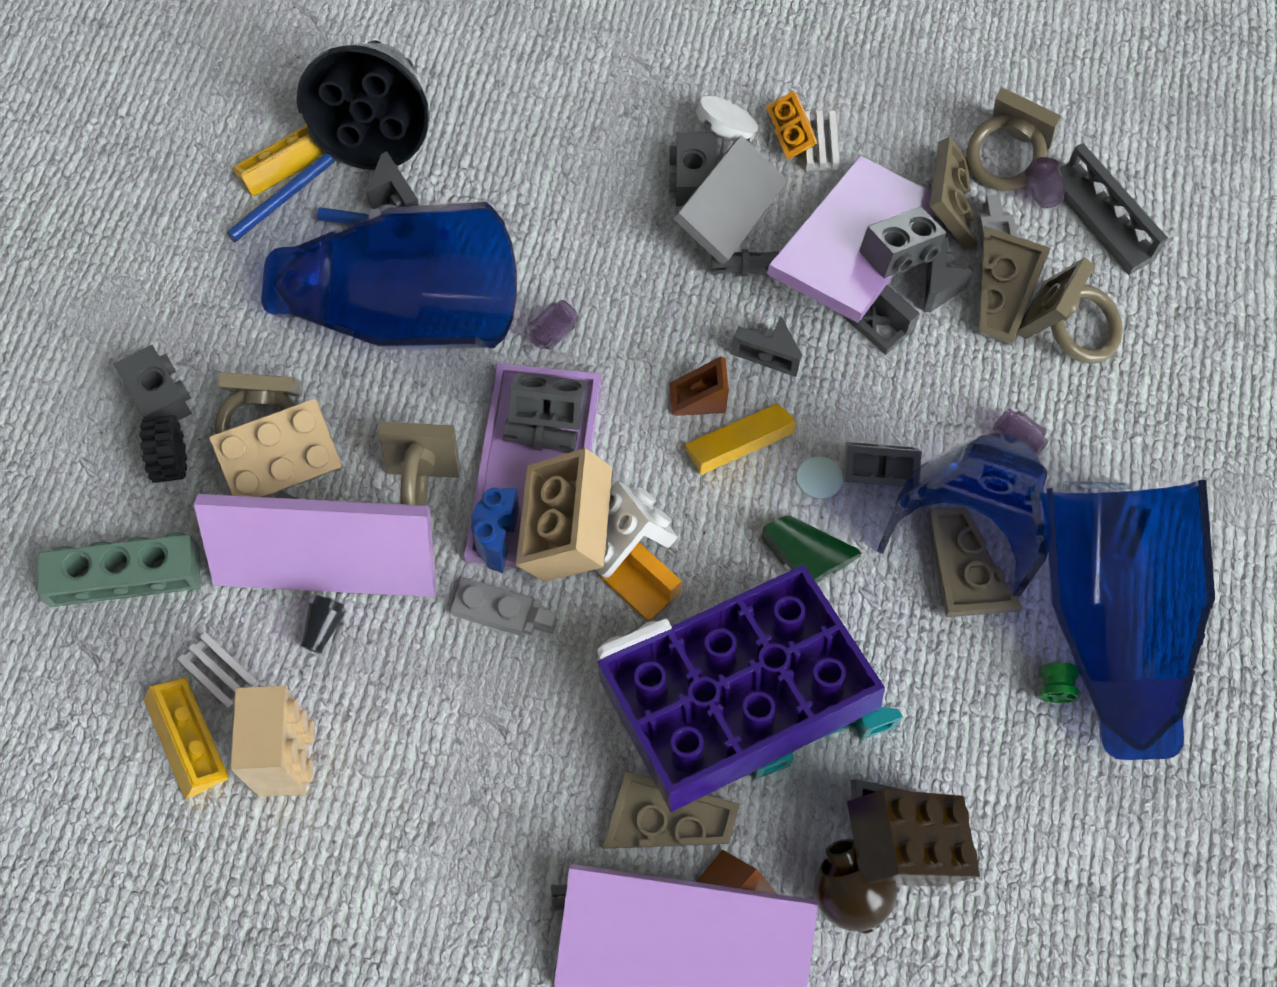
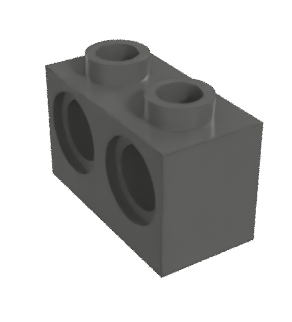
[859,206,946,278]
[508,372,587,430]
[843,442,922,488]

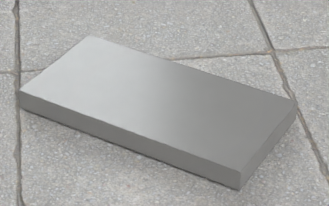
[673,135,788,265]

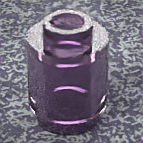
[1025,157,1066,208]
[528,300,578,350]
[993,408,1049,459]

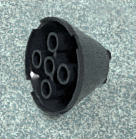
[297,40,430,170]

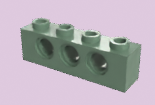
[37,532,201,607]

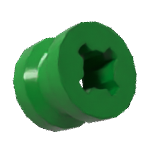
[1040,662,1080,703]

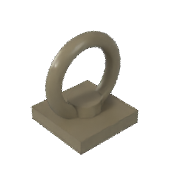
[966,87,1062,191]
[1018,257,1123,364]
[215,372,303,434]
[378,422,461,506]

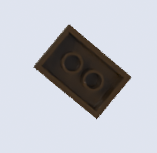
[847,789,980,886]

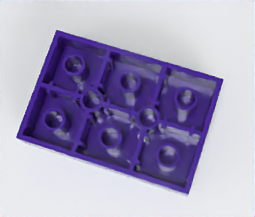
[597,564,885,812]

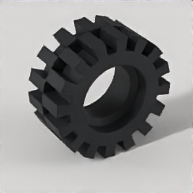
[139,415,187,483]

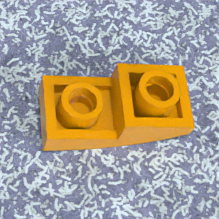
[766,90,817,160]

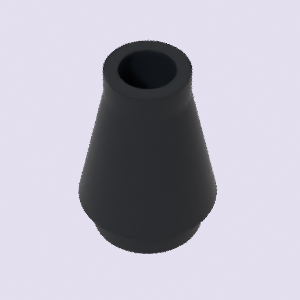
[300,595,344,654]

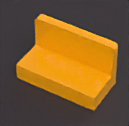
[598,542,681,622]

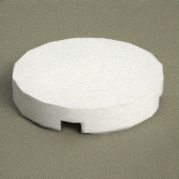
[696,96,758,142]

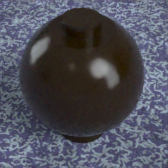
[814,839,897,933]

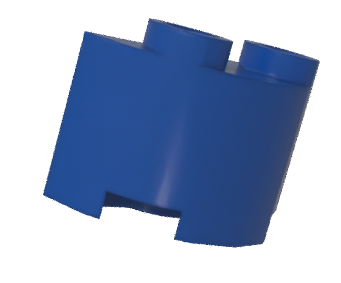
[471,488,519,574]

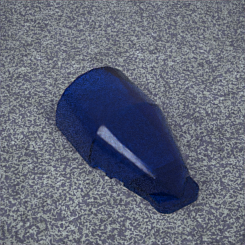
[261,202,517,350]
[876,433,1052,599]
[1043,480,1215,760]

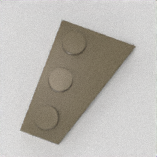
[929,136,977,250]
[979,226,1050,346]
[927,507,1023,617]
[603,770,740,849]

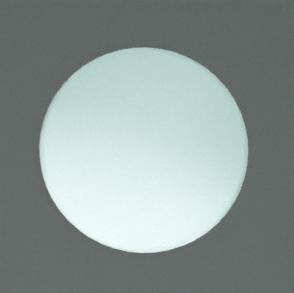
[797,457,843,499]

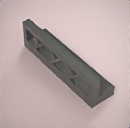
[1047,143,1168,275]
[839,285,920,355]

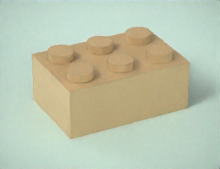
[209,398,344,497]
[516,448,612,582]
[230,686,315,797]

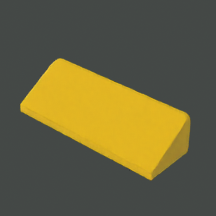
[231,125,325,196]
[684,403,796,476]
[144,677,229,799]

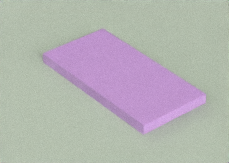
[767,156,936,323]
[464,363,601,568]
[194,494,437,597]
[554,864,818,987]

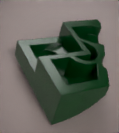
[761,515,862,582]

